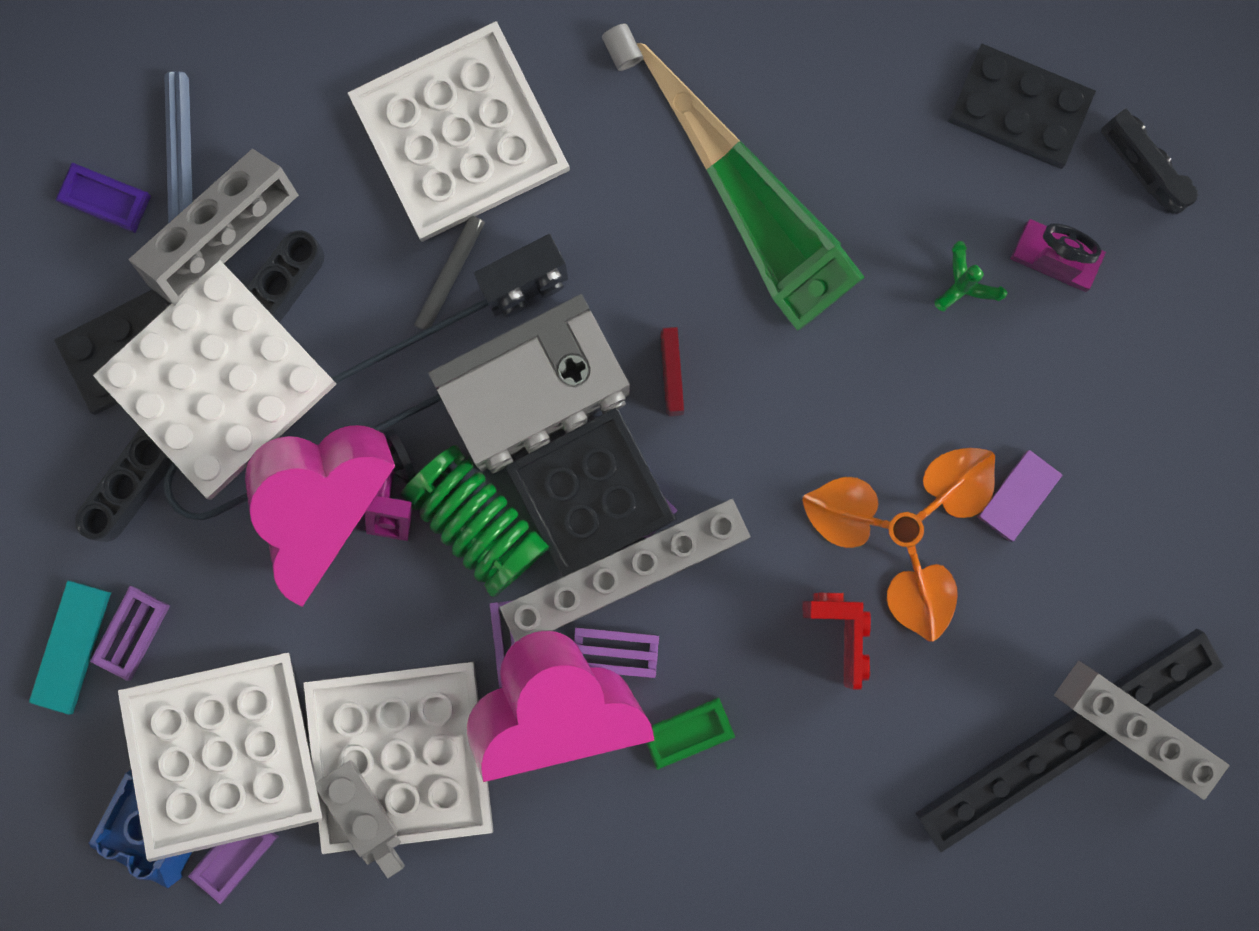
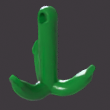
[934,241,1007,312]

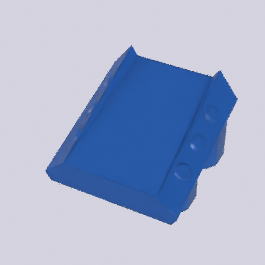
[89,770,192,888]

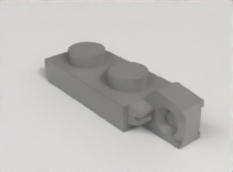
[315,760,405,879]

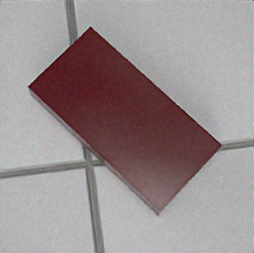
[660,327,684,416]

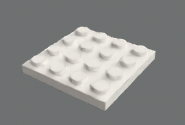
[348,21,570,242]
[93,260,336,500]
[118,652,323,862]
[304,662,493,854]

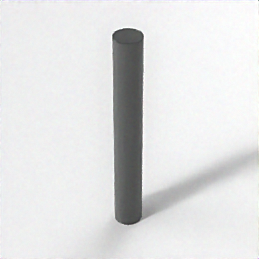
[414,216,485,331]

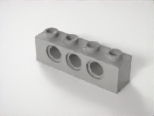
[128,148,299,306]
[1054,660,1230,800]

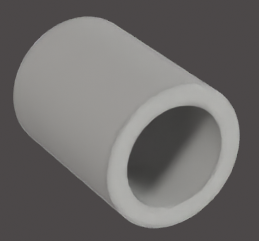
[602,24,644,71]

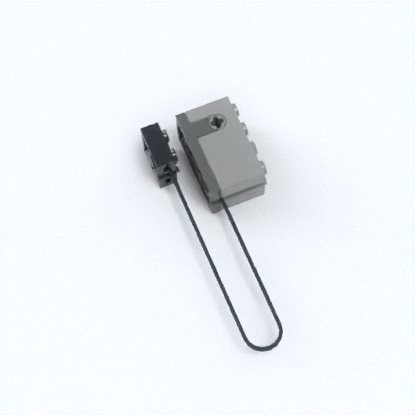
[164,233,630,520]

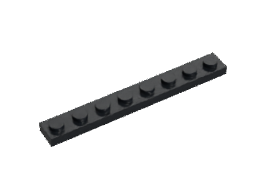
[915,629,1224,852]

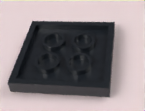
[505,407,677,577]

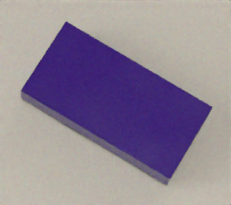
[56,163,151,233]

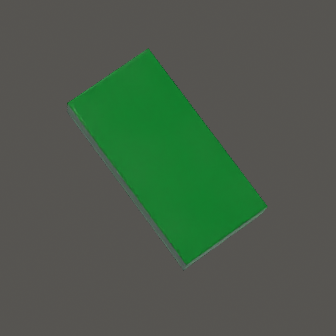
[646,697,735,770]

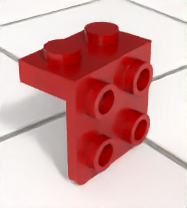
[803,593,871,690]

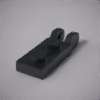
[1101,108,1199,215]

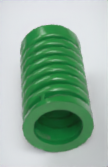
[400,445,549,598]

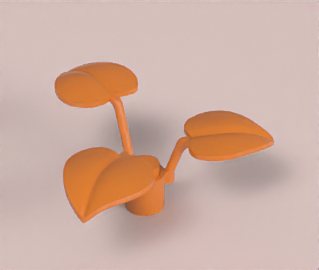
[802,448,995,642]

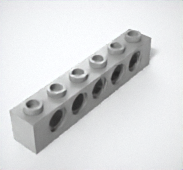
[499,498,751,642]

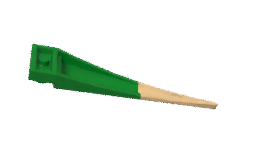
[637,43,865,331]

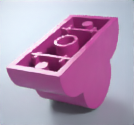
[245,425,395,607]
[467,631,654,782]

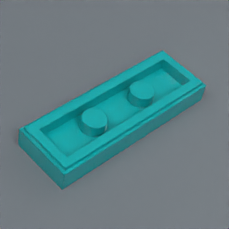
[29,580,112,715]

